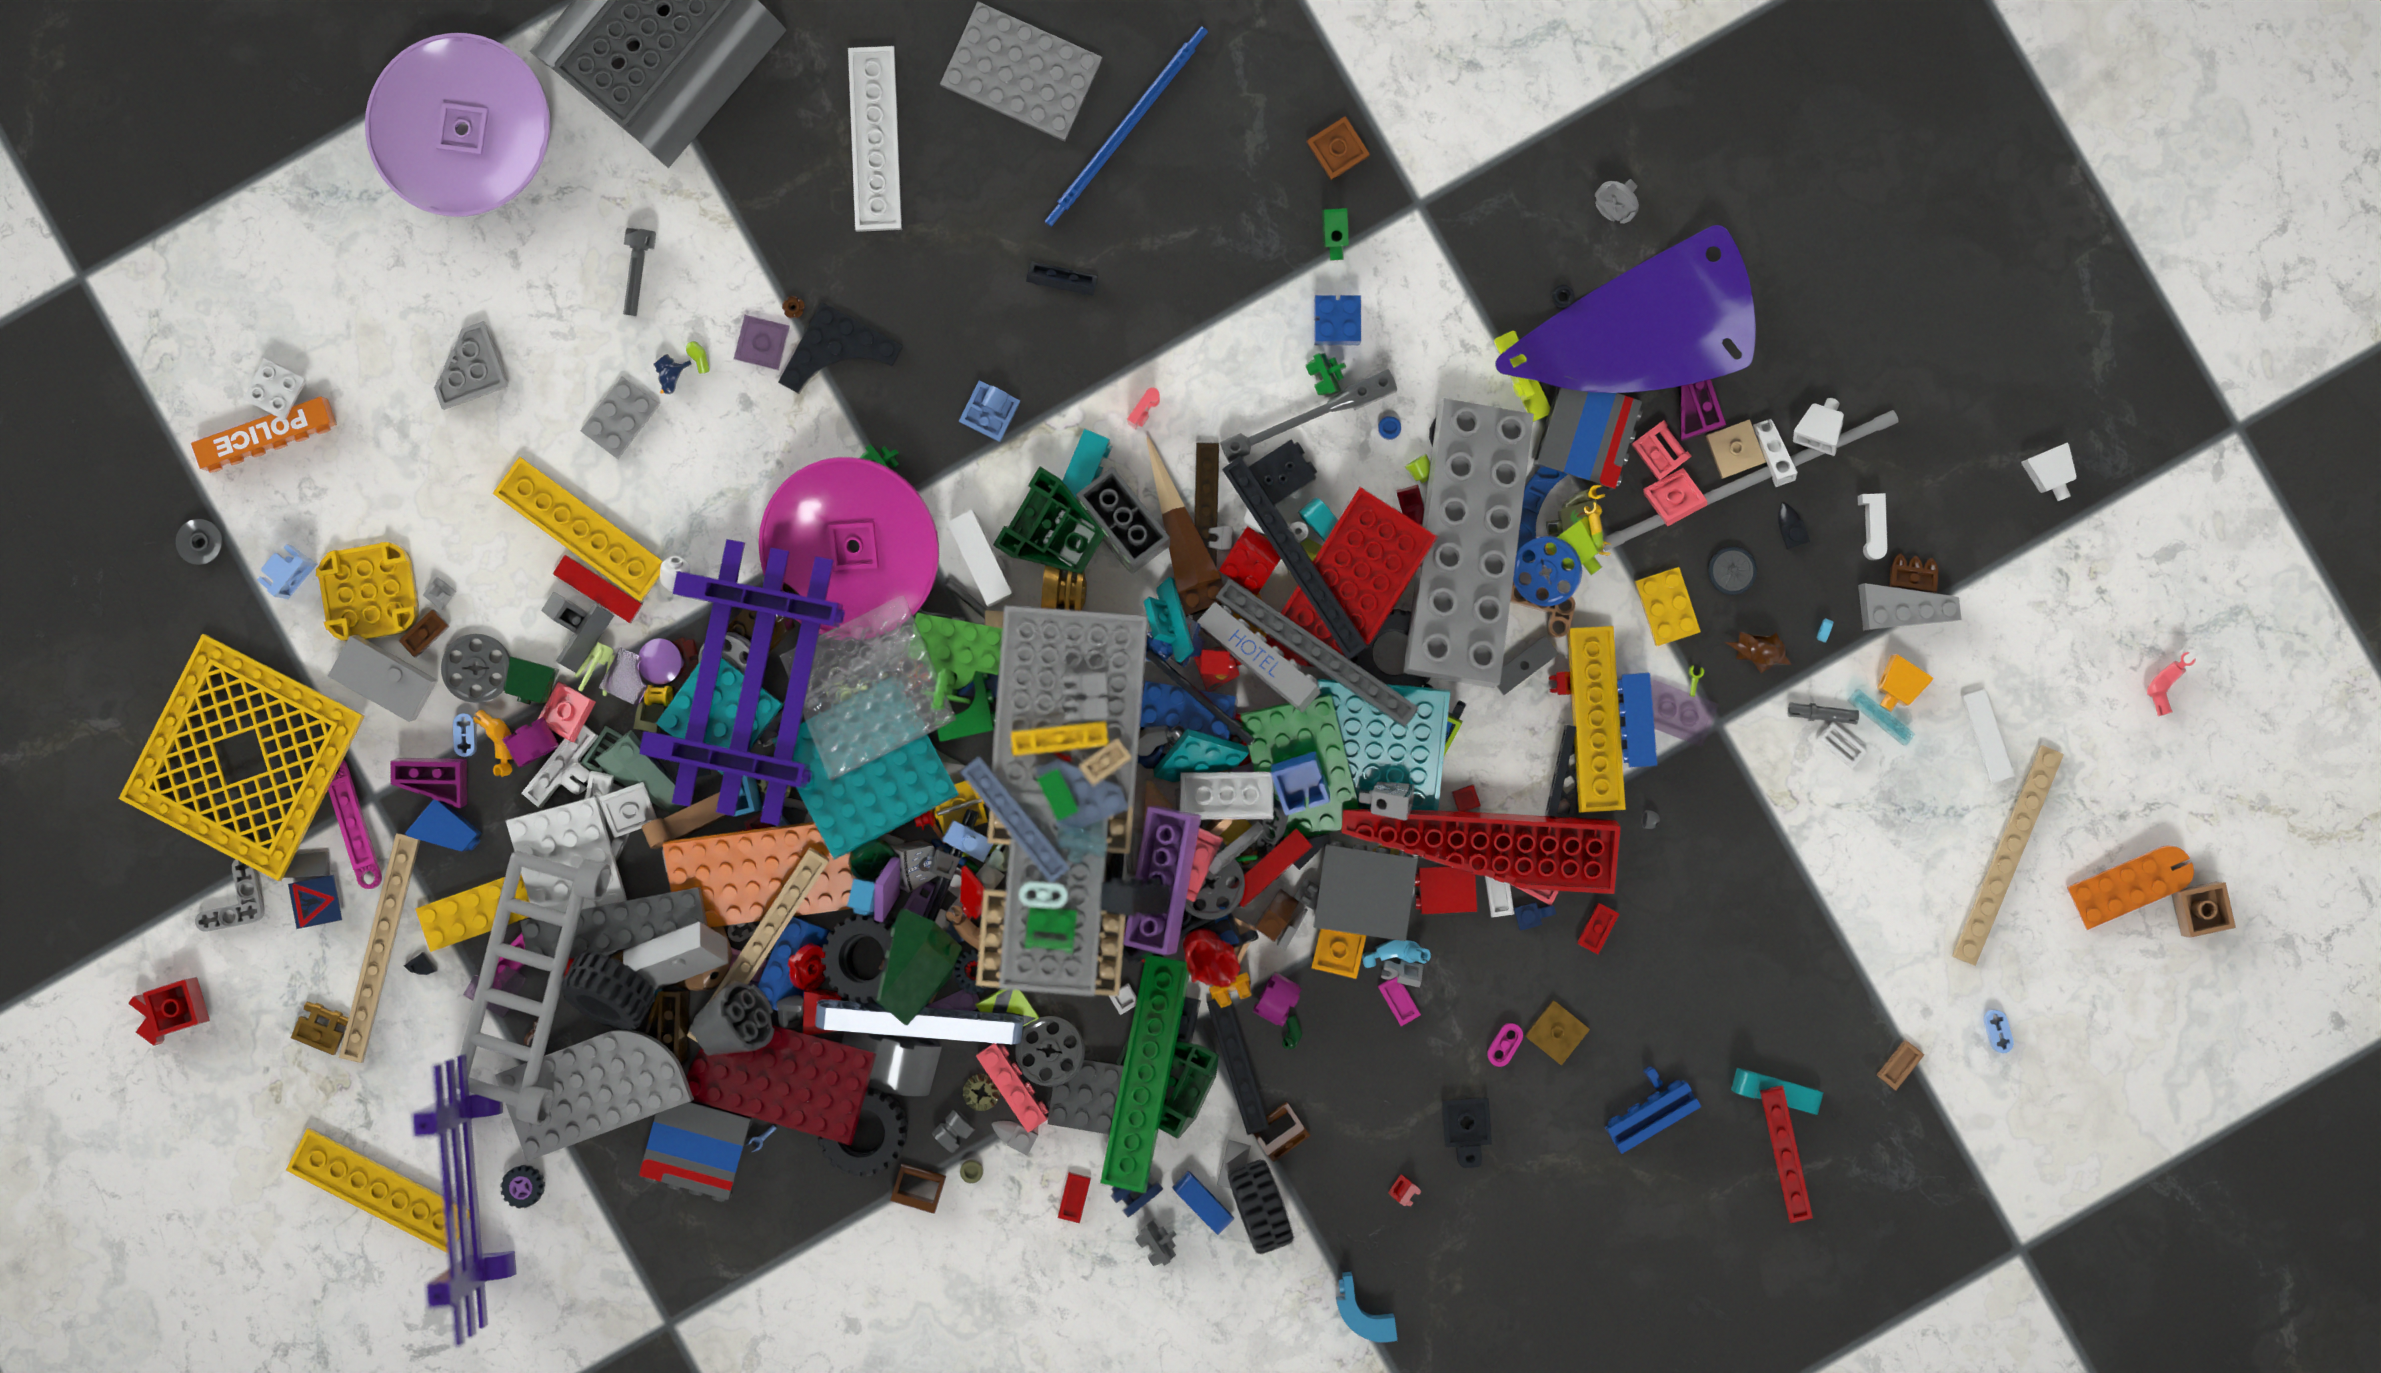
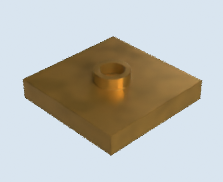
[1525,1000,1590,1065]

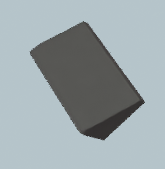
[283,852,330,878]

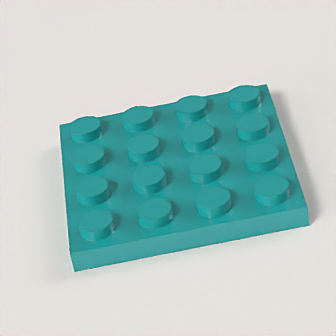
[656,657,783,775]

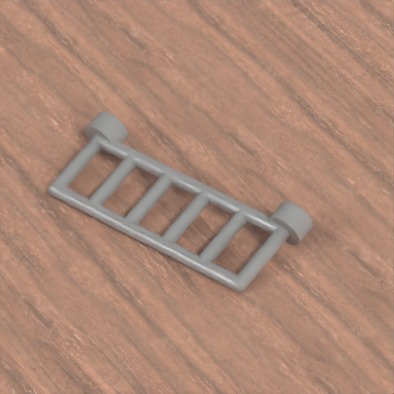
[455,851,611,1126]

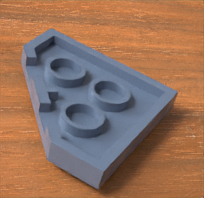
[1036,760,1128,835]

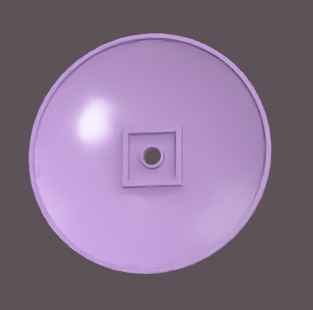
[365,33,550,217]

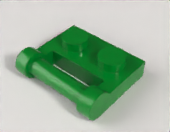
[1025,906,1078,954]

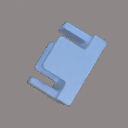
[257,544,317,599]

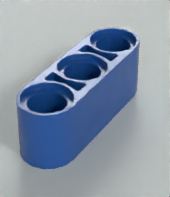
[1172,1171,1235,1235]

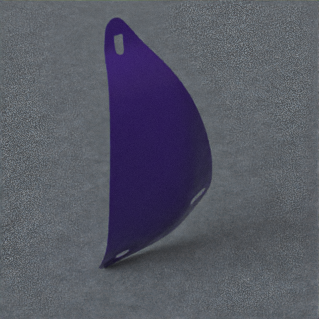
[1495,225,1756,393]

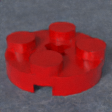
[788,943,826,991]

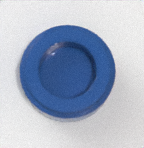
[1378,416,1401,440]

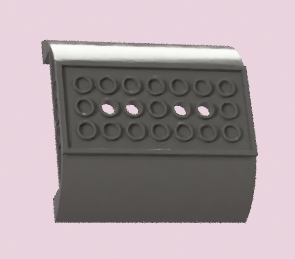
[529,0,787,169]

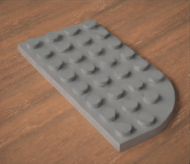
[495,1030,694,1161]

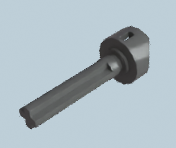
[623,228,656,316]

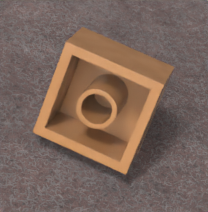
[2172,881,2236,938]

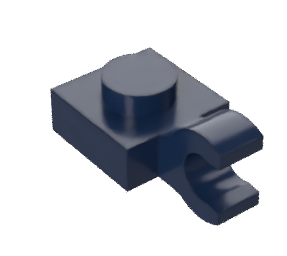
[1514,902,1556,931]

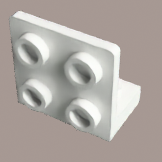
[243,359,305,420]

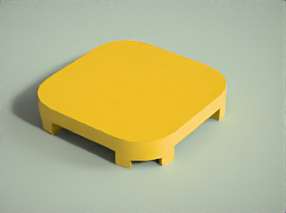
[316,542,419,641]

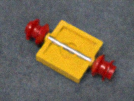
[914,780,988,836]

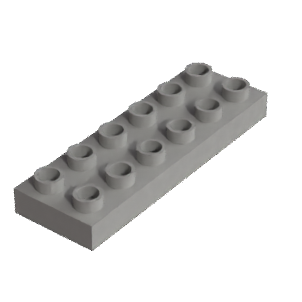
[1403,398,1534,688]

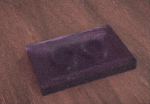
[1651,680,1719,747]

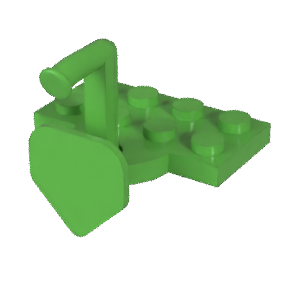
[908,613,1003,710]

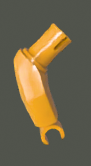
[473,710,513,777]

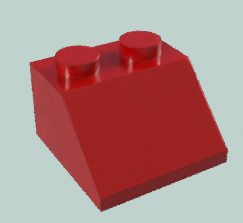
[142,977,210,1037]

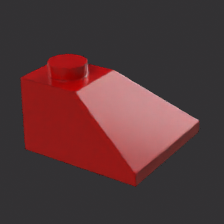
[960,865,987,919]

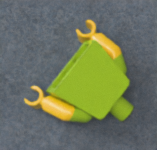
[1545,502,1604,575]

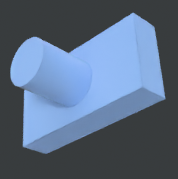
[942,820,994,862]

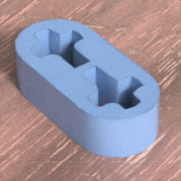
[453,713,477,757]
[1984,1010,2014,1053]

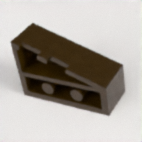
[644,990,690,1062]

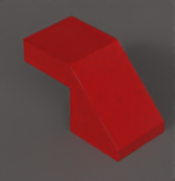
[128,994,165,1046]

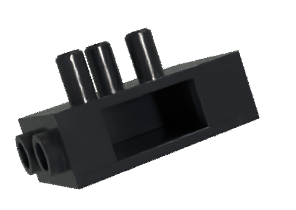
[1249,439,1317,506]

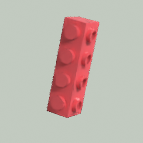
[976,1043,1049,1133]

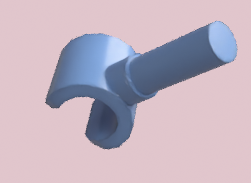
[746,1125,776,1152]

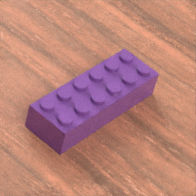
[1123,806,1201,955]

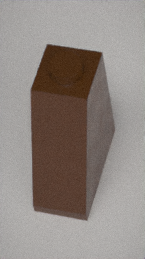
[1254,888,1299,942]

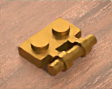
[291,1001,349,1055]

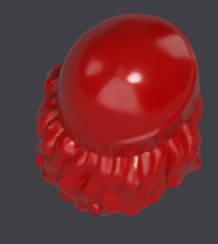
[1183,928,1241,988]

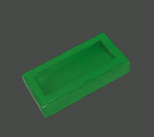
[1037,768,1079,822]

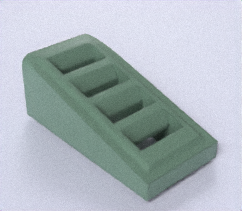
[580,726,623,773]

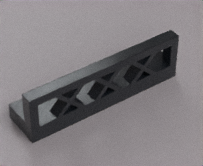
[1545,725,1578,818]

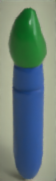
[931,839,979,873]

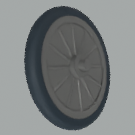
[1708,547,1757,595]

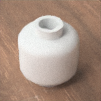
[660,556,690,592]

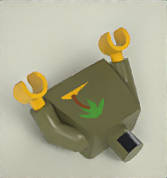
[1546,485,1611,556]

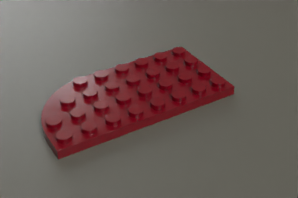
[686,1025,877,1145]

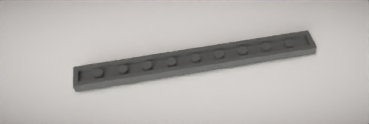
[1216,579,1419,728]

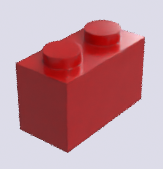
[1200,650,1234,677]

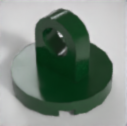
[848,840,895,879]

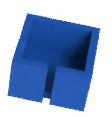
[1314,295,1361,345]
[1271,751,1331,816]

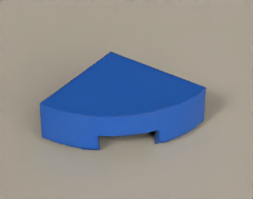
[1643,1066,1663,1089]

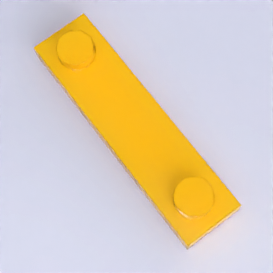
[1011,721,1108,756]

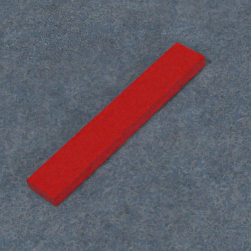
[1759,1085,1813,1223]

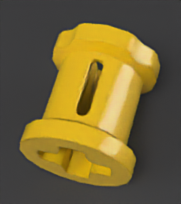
[644,685,673,707]

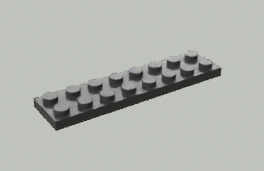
[520,887,707,967]

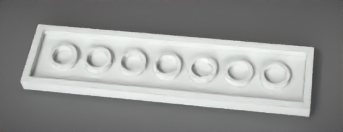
[848,46,902,232]

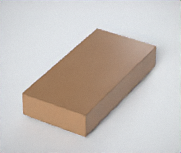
[1876,1040,1925,1090]

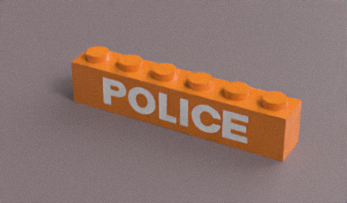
[191,396,337,473]

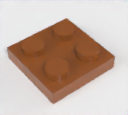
[1306,116,1370,180]

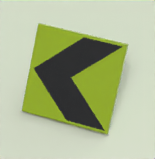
[976,989,1039,1027]

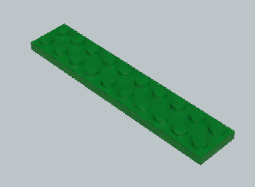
[1100,955,1190,1193]

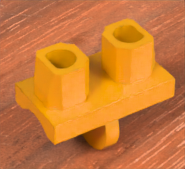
[1209,972,1252,1008]

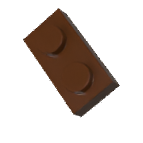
[399,609,450,658]

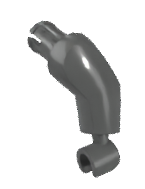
[1138,725,1185,756]

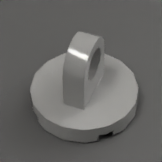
[1595,179,1639,223]

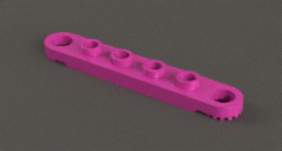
[328,760,382,889]

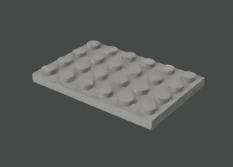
[940,1,1103,141]

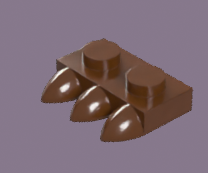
[1889,554,1938,594]

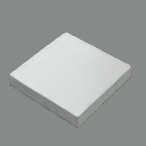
[599,782,657,838]

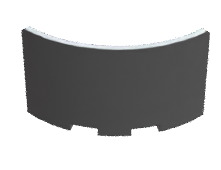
[842,1031,942,1096]

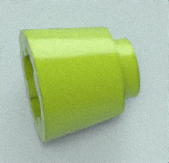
[1405,454,1430,484]

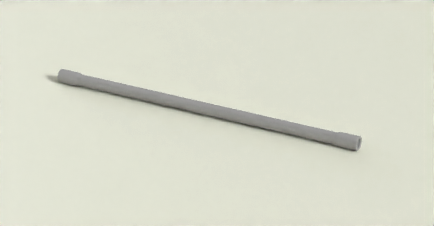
[1603,410,1899,551]

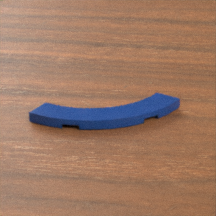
[1516,467,1569,562]

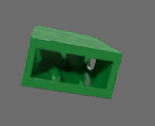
[1322,208,1349,261]

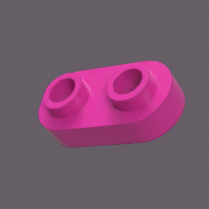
[1487,1023,1523,1067]

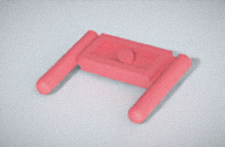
[1186,827,1223,902]

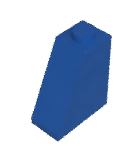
[405,799,482,852]

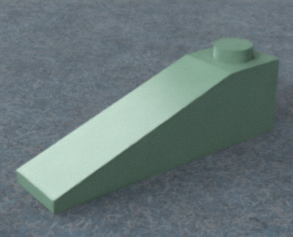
[595,730,684,814]

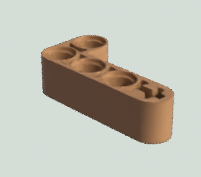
[1510,582,1576,638]
[641,792,730,849]

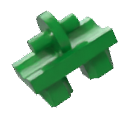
[1305,353,1346,395]
[860,444,899,469]

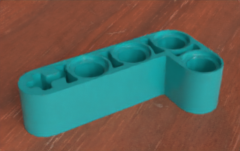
[1298,497,1338,543]
[1731,1068,1824,1115]

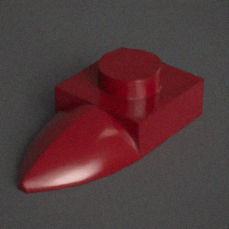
[1396,485,1425,526]

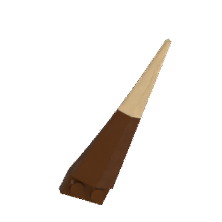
[1146,436,1224,617]

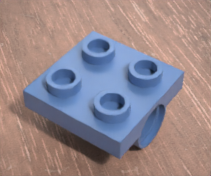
[959,380,1021,442]

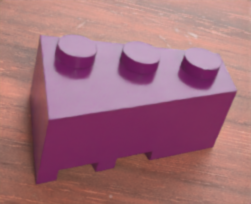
[1681,379,1726,441]
[390,758,467,808]

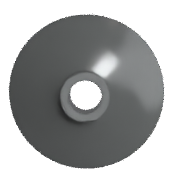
[176,519,222,565]

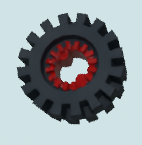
[954,949,991,994]

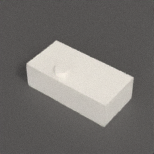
[947,510,1015,608]

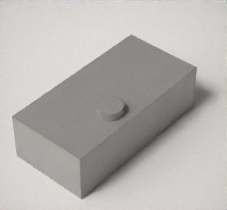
[328,635,438,722]
[623,922,728,991]

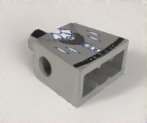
[1359,782,1415,820]
[891,840,945,892]

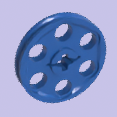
[1513,536,1582,606]

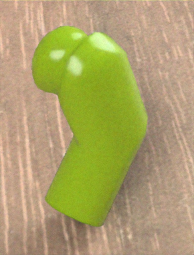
[686,341,710,374]

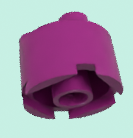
[502,717,559,768]
[1252,972,1302,1026]

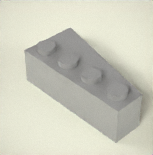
[1858,583,1961,630]

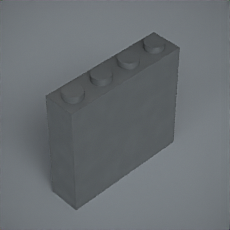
[1313,841,1418,941]

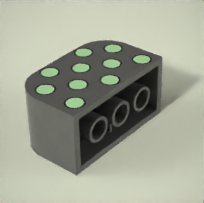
[1076,467,1170,574]

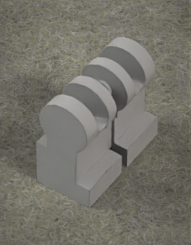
[1063,673,1110,720]

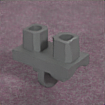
[1135,1220,1176,1266]

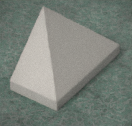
[1217,1140,1251,1189]

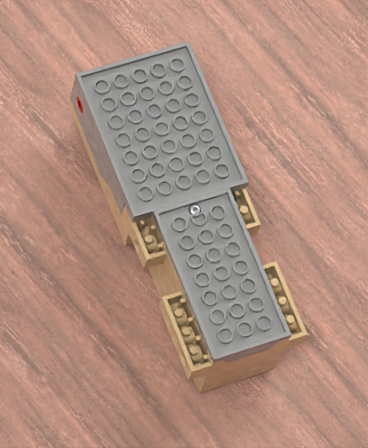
[977,606,1148,996]

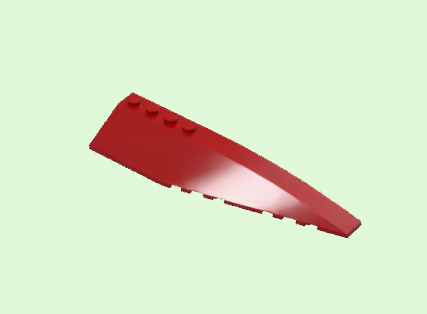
[1341,809,1621,894]

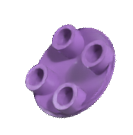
[638,639,684,684]

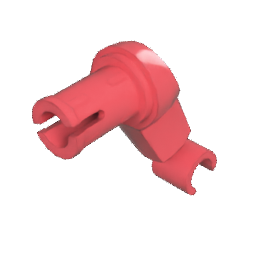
[2147,652,2196,716]

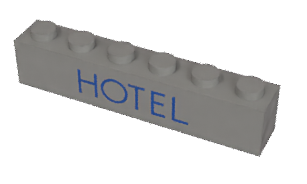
[1197,602,1320,713]

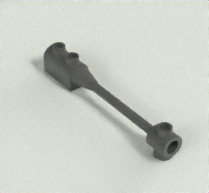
[1220,369,1397,463]

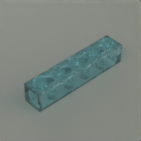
[1847,689,1915,746]

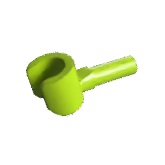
[1688,665,1704,697]

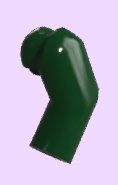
[1282,1015,1302,1050]

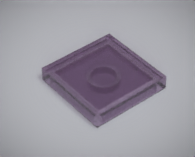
[734,315,790,371]

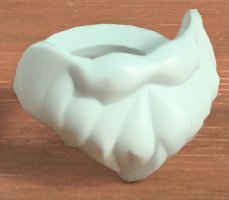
[985,844,1010,872]

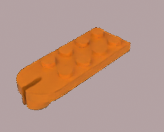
[2067,845,2194,930]

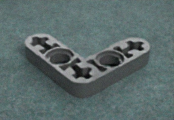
[1256,798,1289,859]

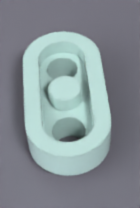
[1019,882,1068,908]

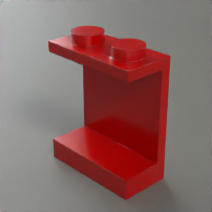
[1414,866,1477,914]

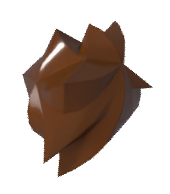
[1724,632,1792,674]

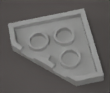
[434,321,509,410]

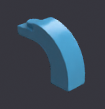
[1336,1272,1397,1342]

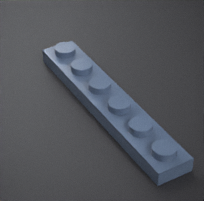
[960,757,1070,883]

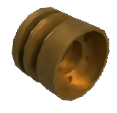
[1041,565,1087,611]

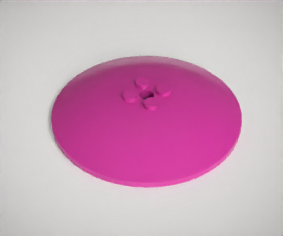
[759,457,939,640]

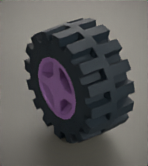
[500,1165,545,1209]

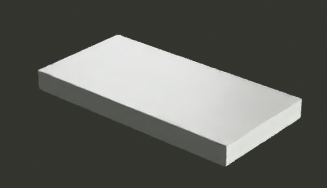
[1180,772,1274,819]

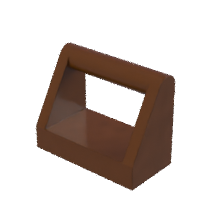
[1253,1102,1311,1162]
[890,1163,946,1214]

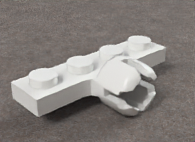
[522,724,598,808]

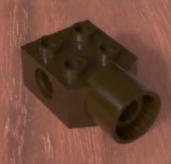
[727,582,800,656]

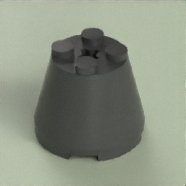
[690,981,774,1056]

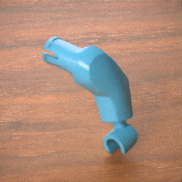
[1362,939,1431,968]

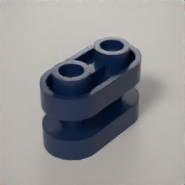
[1110,1172,1163,1217]

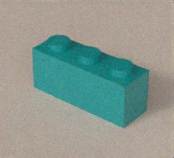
[1062,429,1113,497]

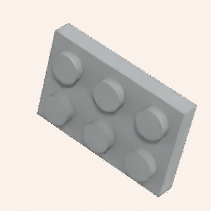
[580,377,660,459]

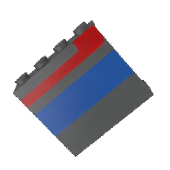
[1533,376,1643,490]
[639,1100,753,1202]

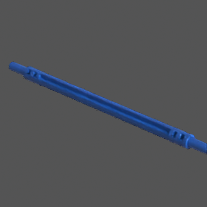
[1044,26,1208,227]

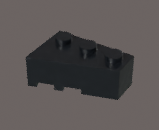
[1100,878,1170,917]

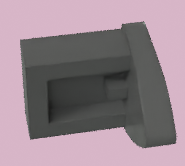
[776,995,804,1029]

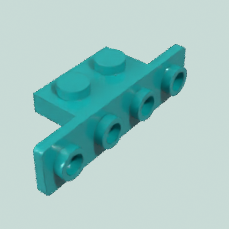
[1143,577,1194,663]

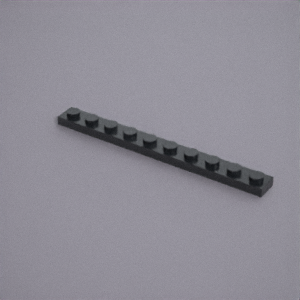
[1222,456,1369,660]

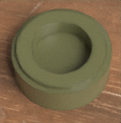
[960,1159,983,1184]

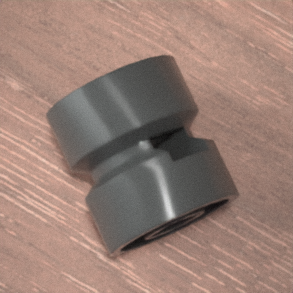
[932,1109,976,1153]

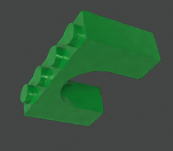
[923,661,996,742]

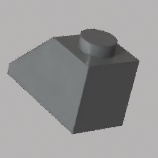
[541,592,587,633]

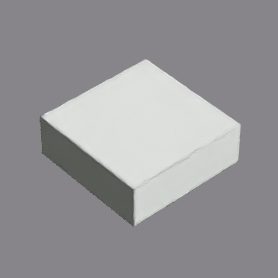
[1109,983,1137,1015]

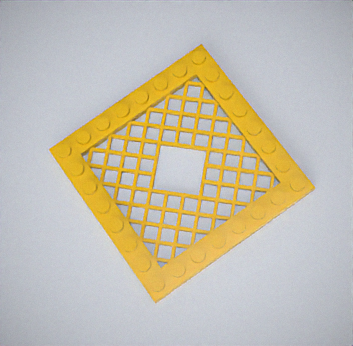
[119,634,365,881]

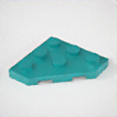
[1153,729,1249,783]

